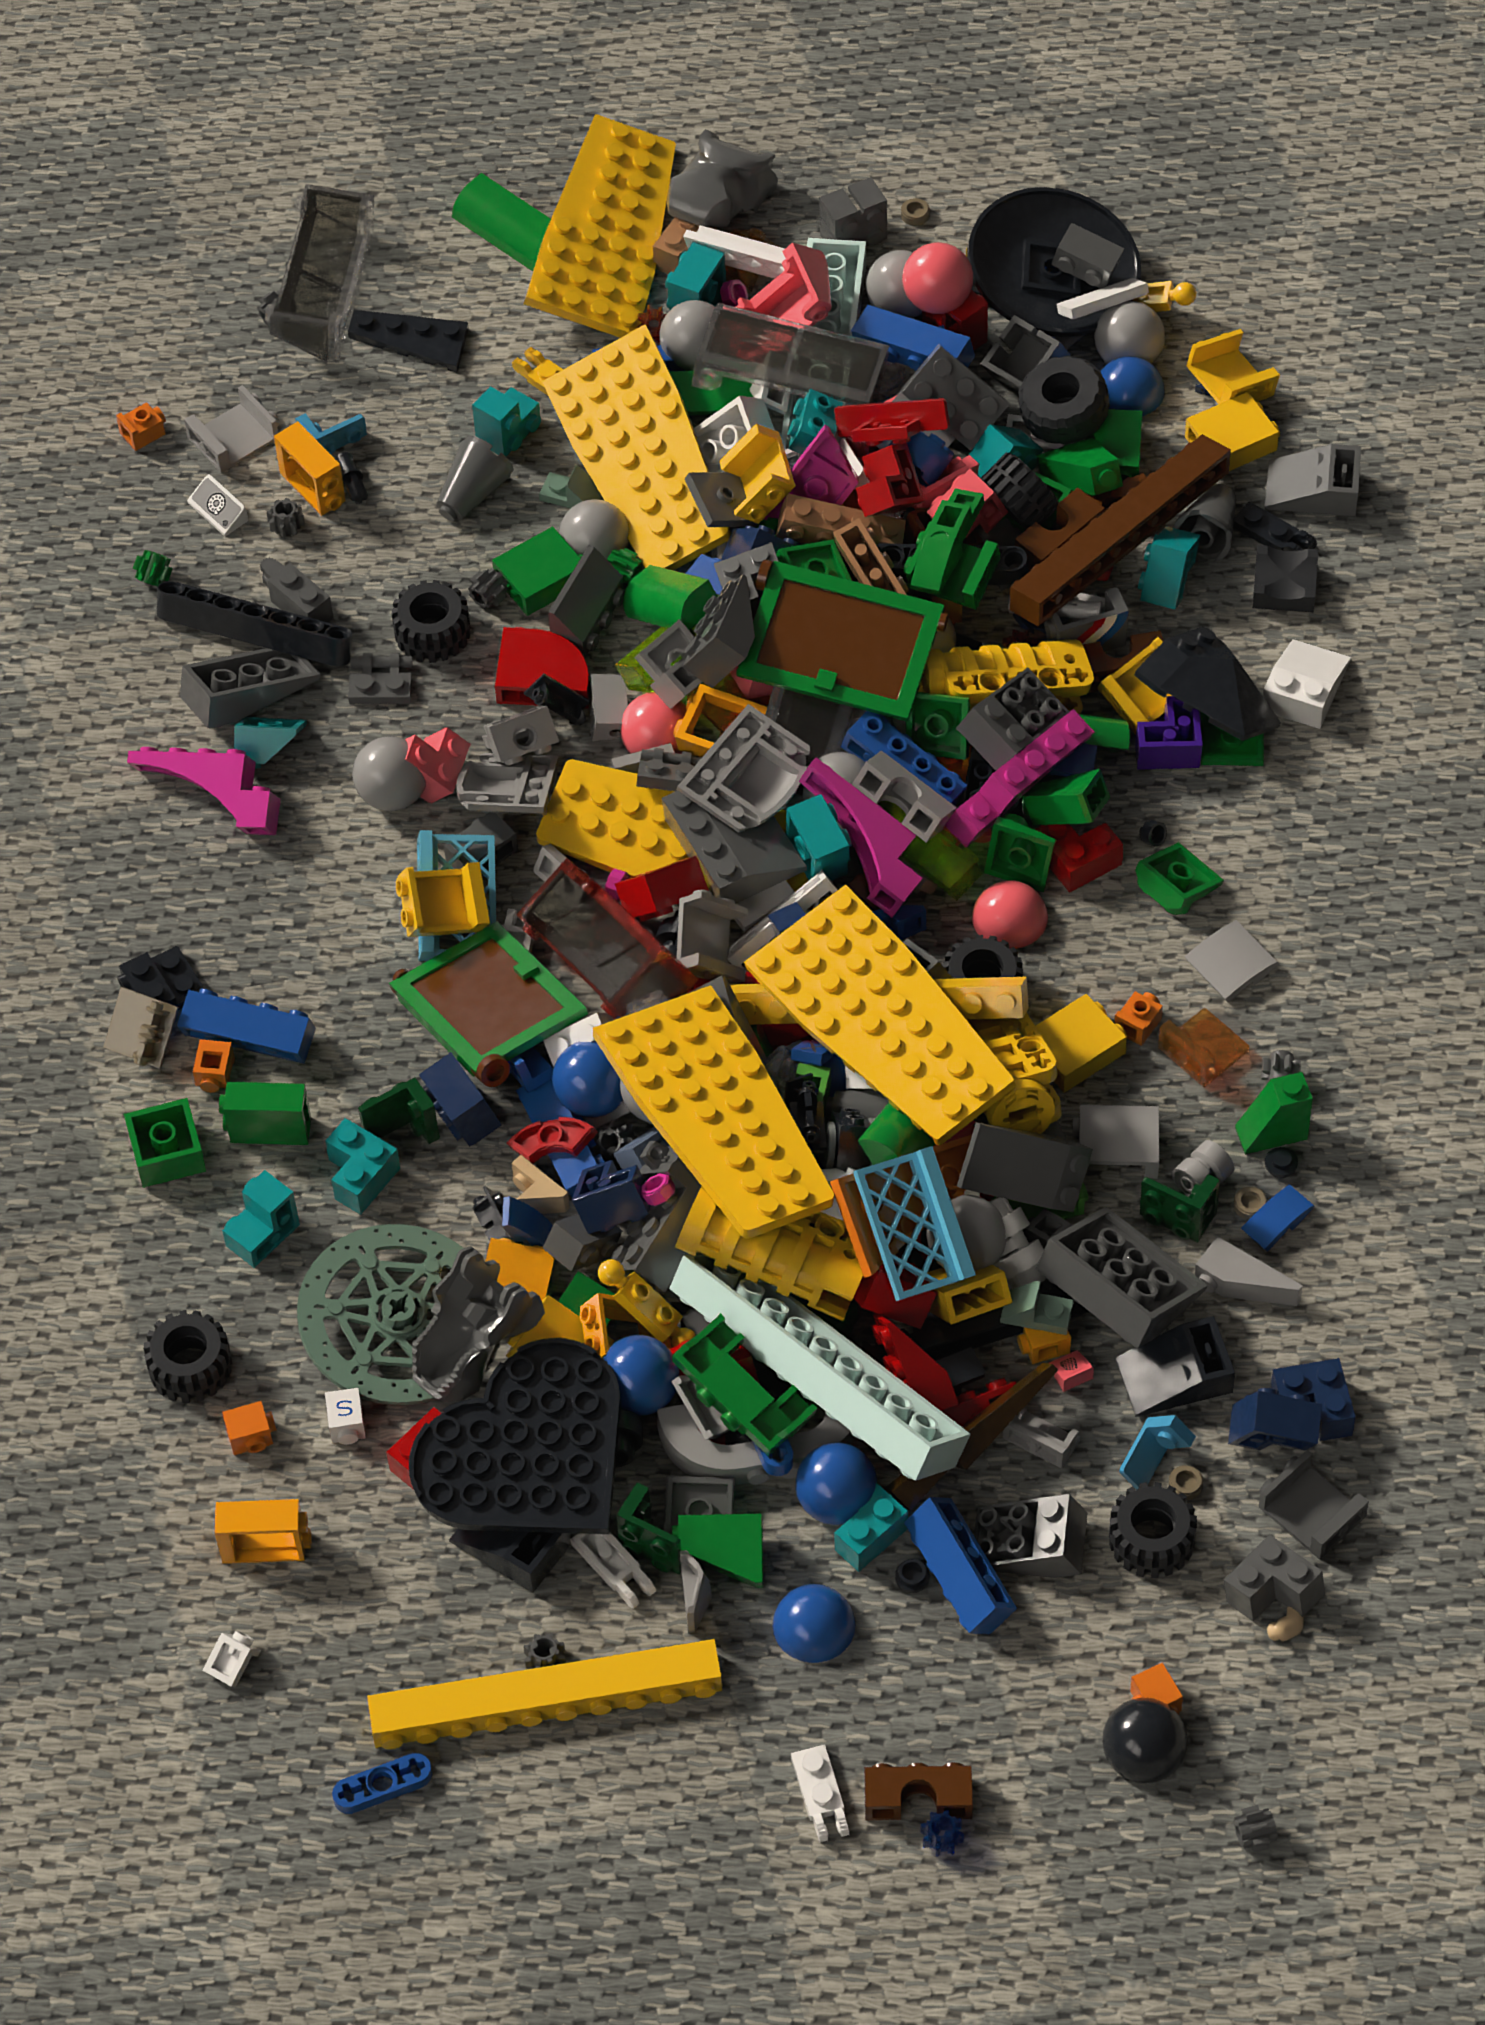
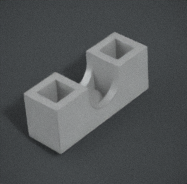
[852,751,956,843]

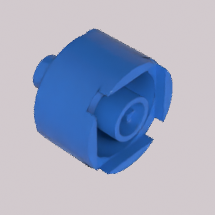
[887,431,954,487]

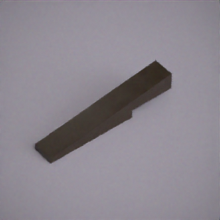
[884,1363,1058,1511]

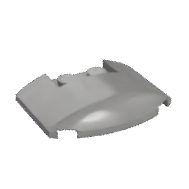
[676,704,810,833]
[457,753,558,815]

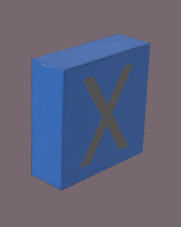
[791,1040,833,1066]

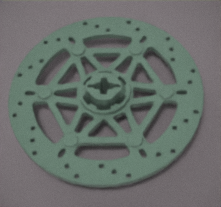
[297,1224,463,1405]

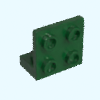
[358,1077,440,1144]
[1140,1174,1220,1243]
[616,1482,681,1574]

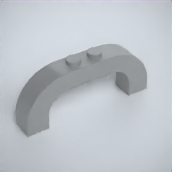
[657,1404,855,1485]

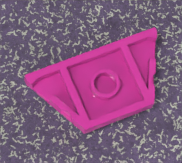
[763,425,859,520]

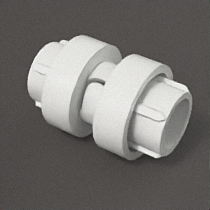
[990,1197,1047,1290]

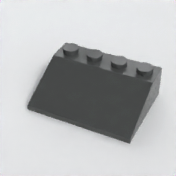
[662,791,807,904]
[1036,1207,1208,1349]

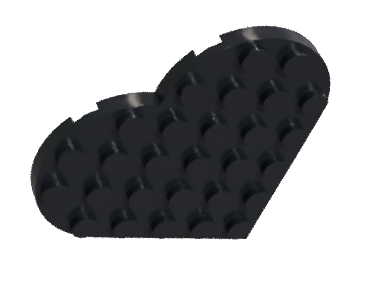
[409,1338,621,1535]

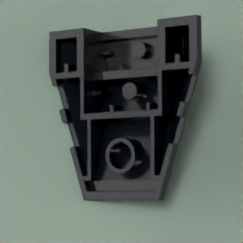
[1134,626,1281,741]

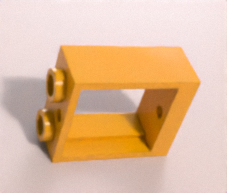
[274,421,346,516]
[673,684,772,757]
[580,1293,672,1358]
[215,1499,312,1564]

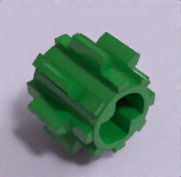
[607,548,643,586]
[132,550,173,587]

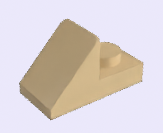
[511,1155,570,1214]

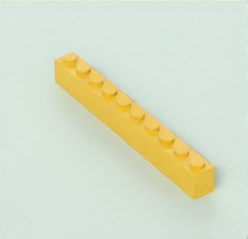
[730,977,1029,1025]
[367,1639,722,1750]

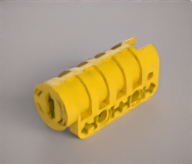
[918,639,1094,714]
[966,1012,1062,1133]
[675,1186,863,1321]

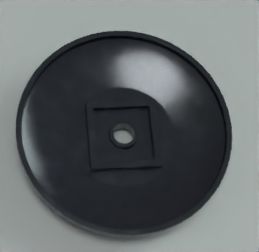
[967,187,1141,337]

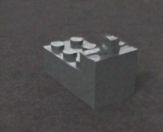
[610,1141,701,1293]

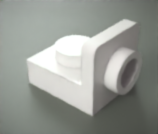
[202,1631,261,1687]

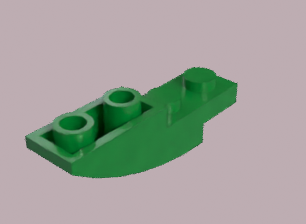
[910,488,985,595]

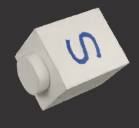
[325,1388,366,1445]

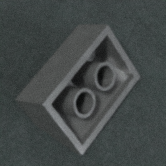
[548,545,625,659]

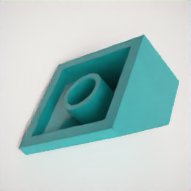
[234,717,307,769]

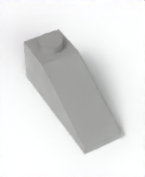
[1195,1236,1303,1306]

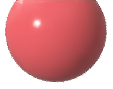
[902,242,973,314]
[620,692,694,754]
[972,880,1048,949]

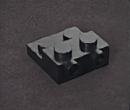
[117,945,205,1011]

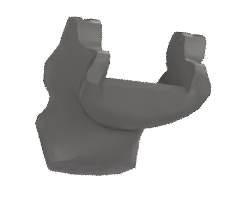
[667,129,778,229]
[412,1246,545,1403]

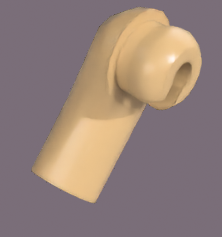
[1267,1607,1304,1641]

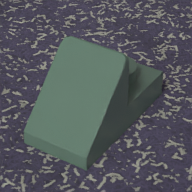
[539,465,603,509]
[1000,1281,1074,1335]

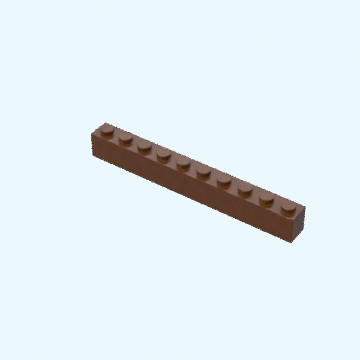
[1009,434,1231,626]

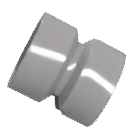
[1172,1140,1235,1197]

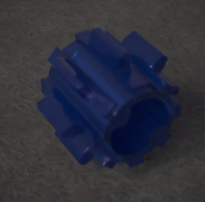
[920,1809,964,1857]

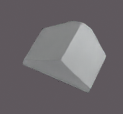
[680,1550,712,1633]

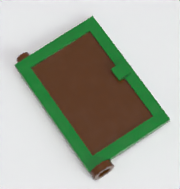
[736,559,949,722]
[389,921,588,1087]

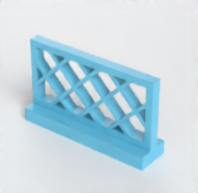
[417,830,496,961]
[853,1146,976,1301]

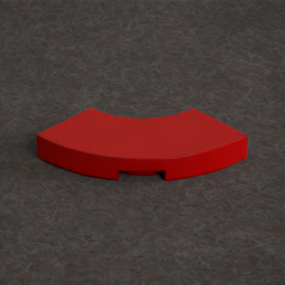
[506,1117,598,1164]

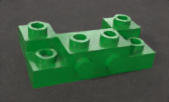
[672,1313,817,1456]

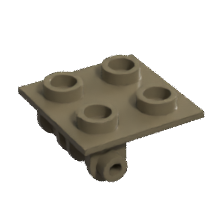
[103,987,179,1068]

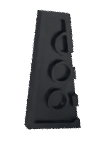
[348,310,469,373]

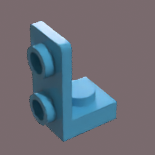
[295,413,367,454]
[1119,1415,1196,1490]

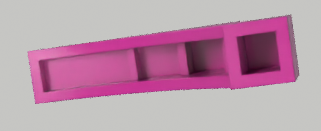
[945,709,1095,848]
[127,747,281,835]
[799,758,923,917]

